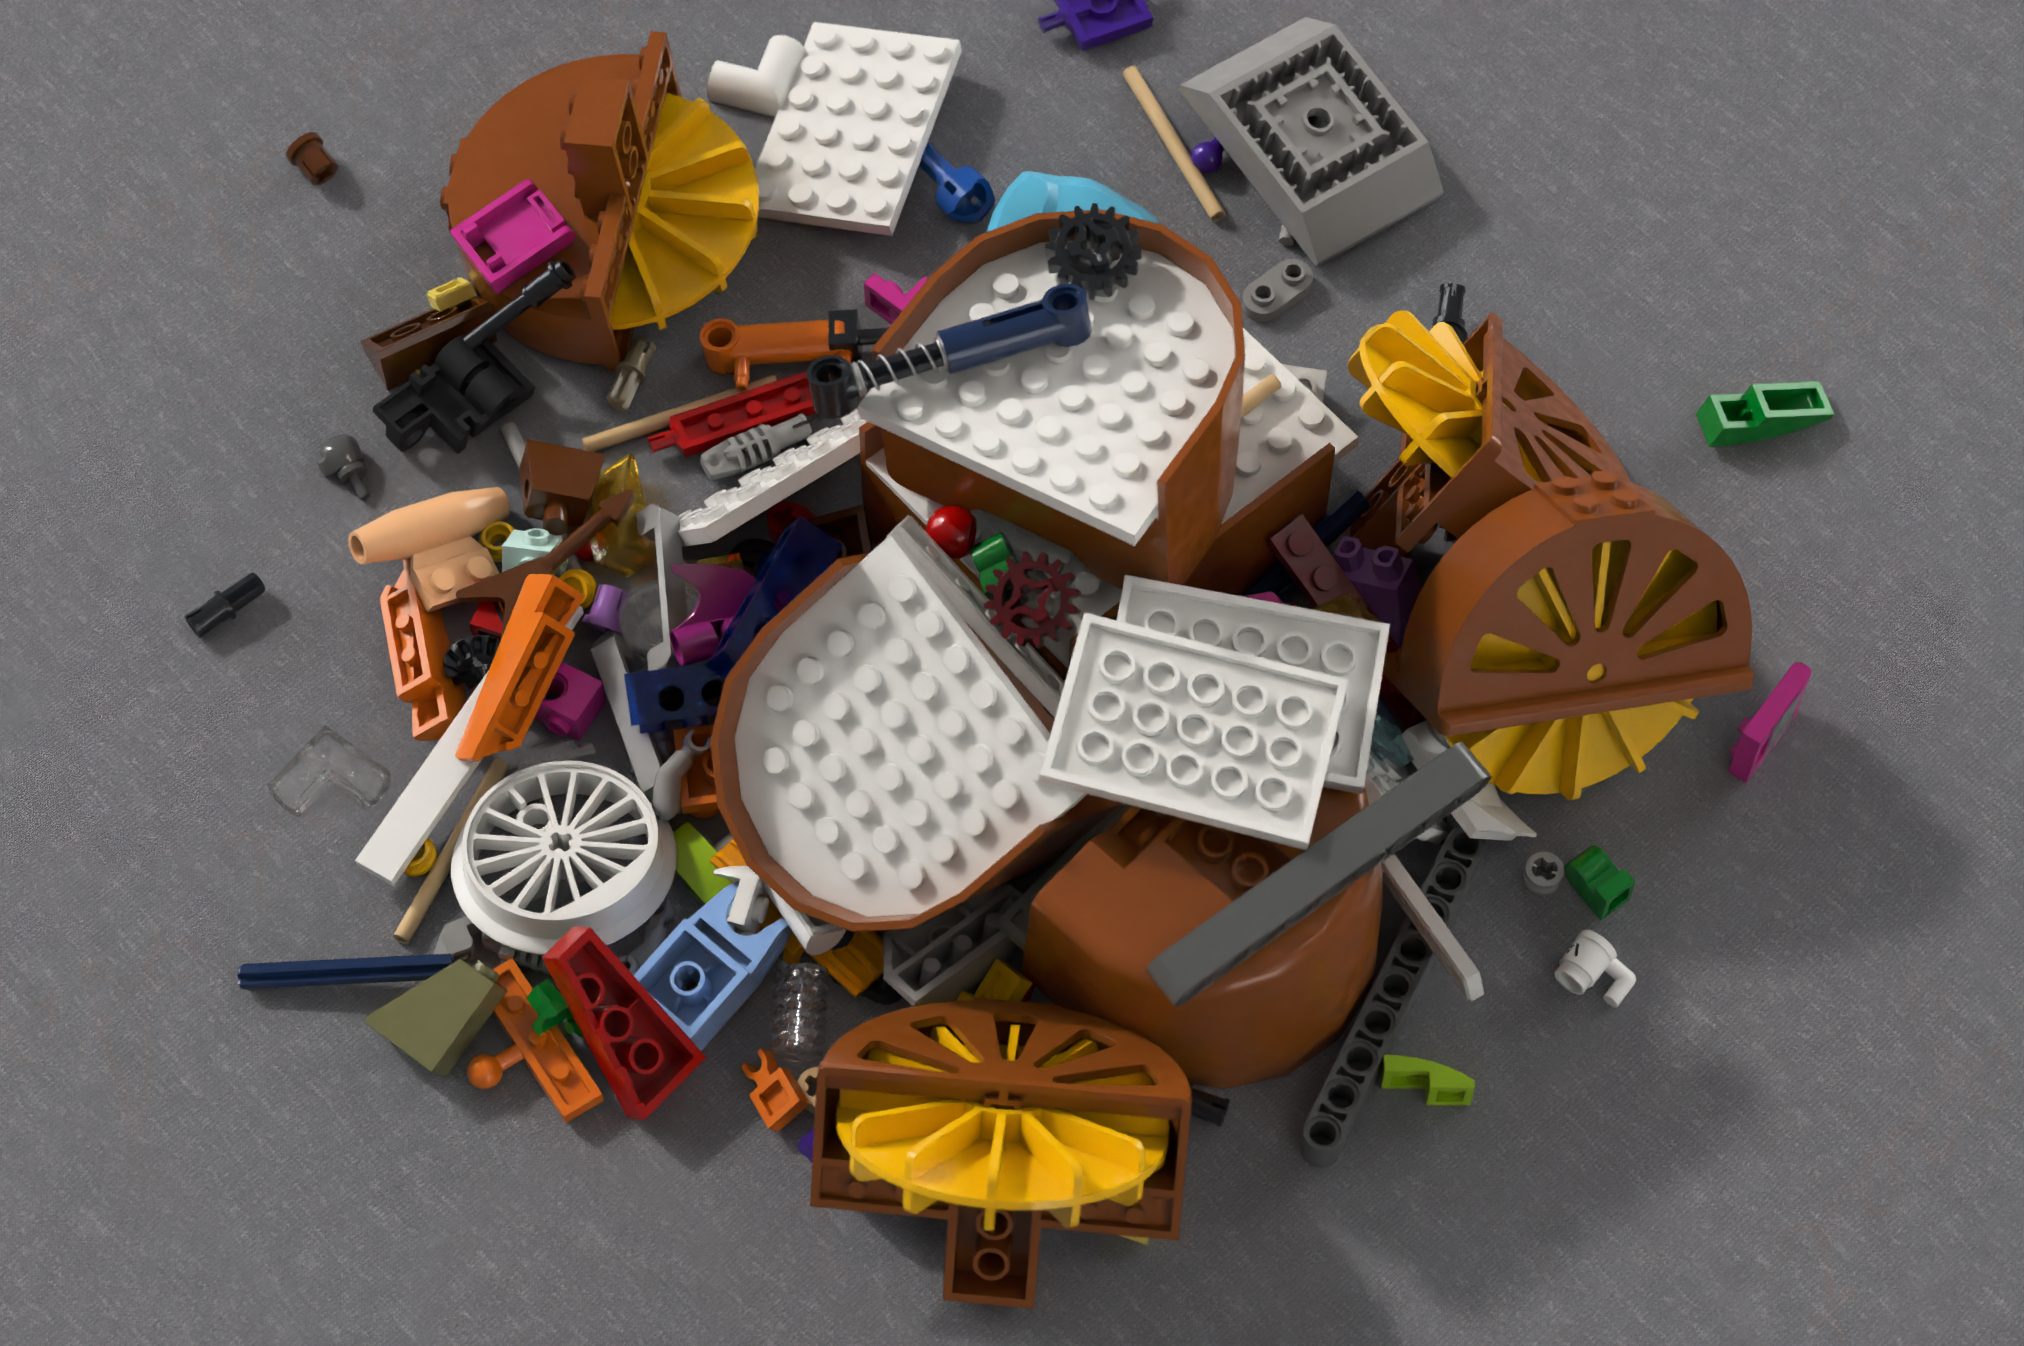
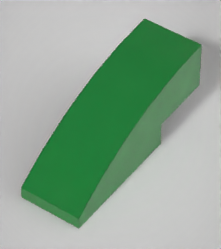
[1695,381,1835,447]

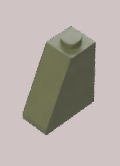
[364,959,508,1078]

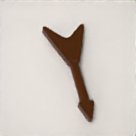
[456,489,635,639]

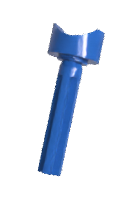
[919,142,995,223]

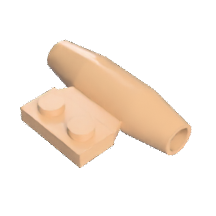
[348,487,510,613]

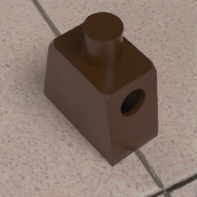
[519,439,605,535]

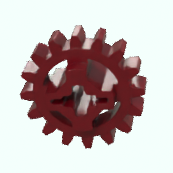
[984,551,1082,648]

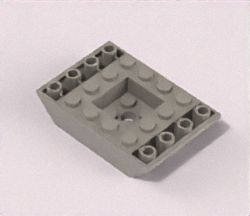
[1179,17,1444,267]

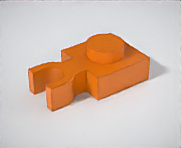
[740,1048,810,1132]

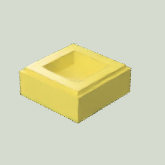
[426,277,477,312]

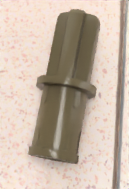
[607,336,656,411]

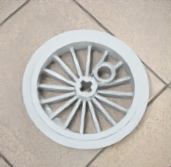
[451,760,677,955]

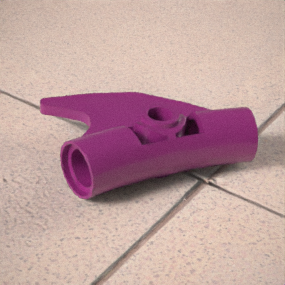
[669,564,787,667]

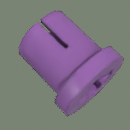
[582,584,631,636]

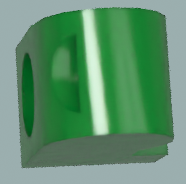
[970,532,1031,603]
[1564,845,1636,920]

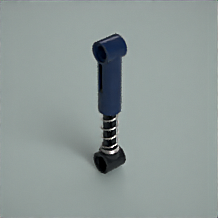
[806,284,1092,419]

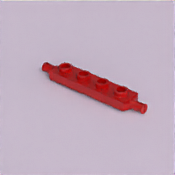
[647,371,817,458]

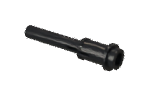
[463,258,576,350]

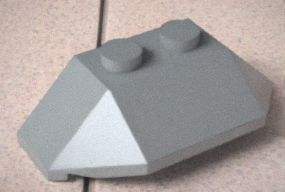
[883,884,1022,1007]

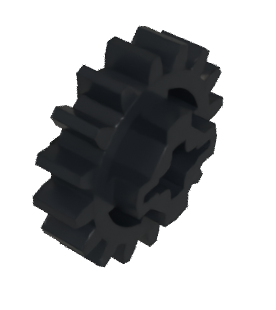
[1045,203,1141,300]

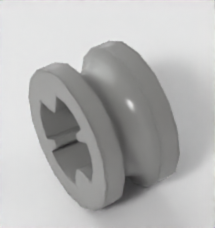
[1523,851,1564,896]

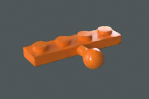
[467,958,604,1124]

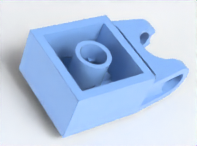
[633,882,792,1051]

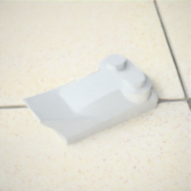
[1396,719,1537,841]

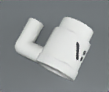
[1554,929,1636,1008]

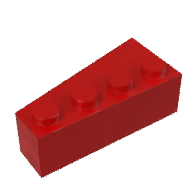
[542,926,706,1120]

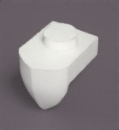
[713,866,769,933]

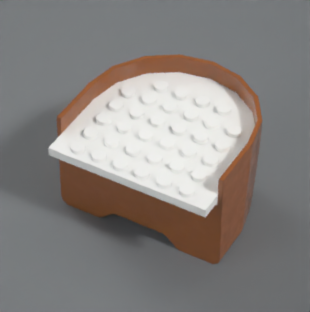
[857,209,1245,590]
[710,533,1122,932]

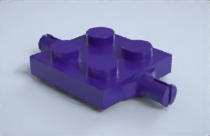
[1038,0,1153,51]

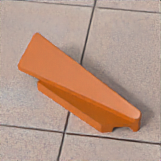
[380,558,467,741]
[455,574,585,762]

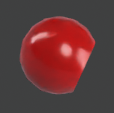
[925,505,977,559]

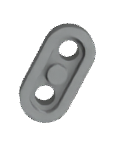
[1242,259,1313,323]

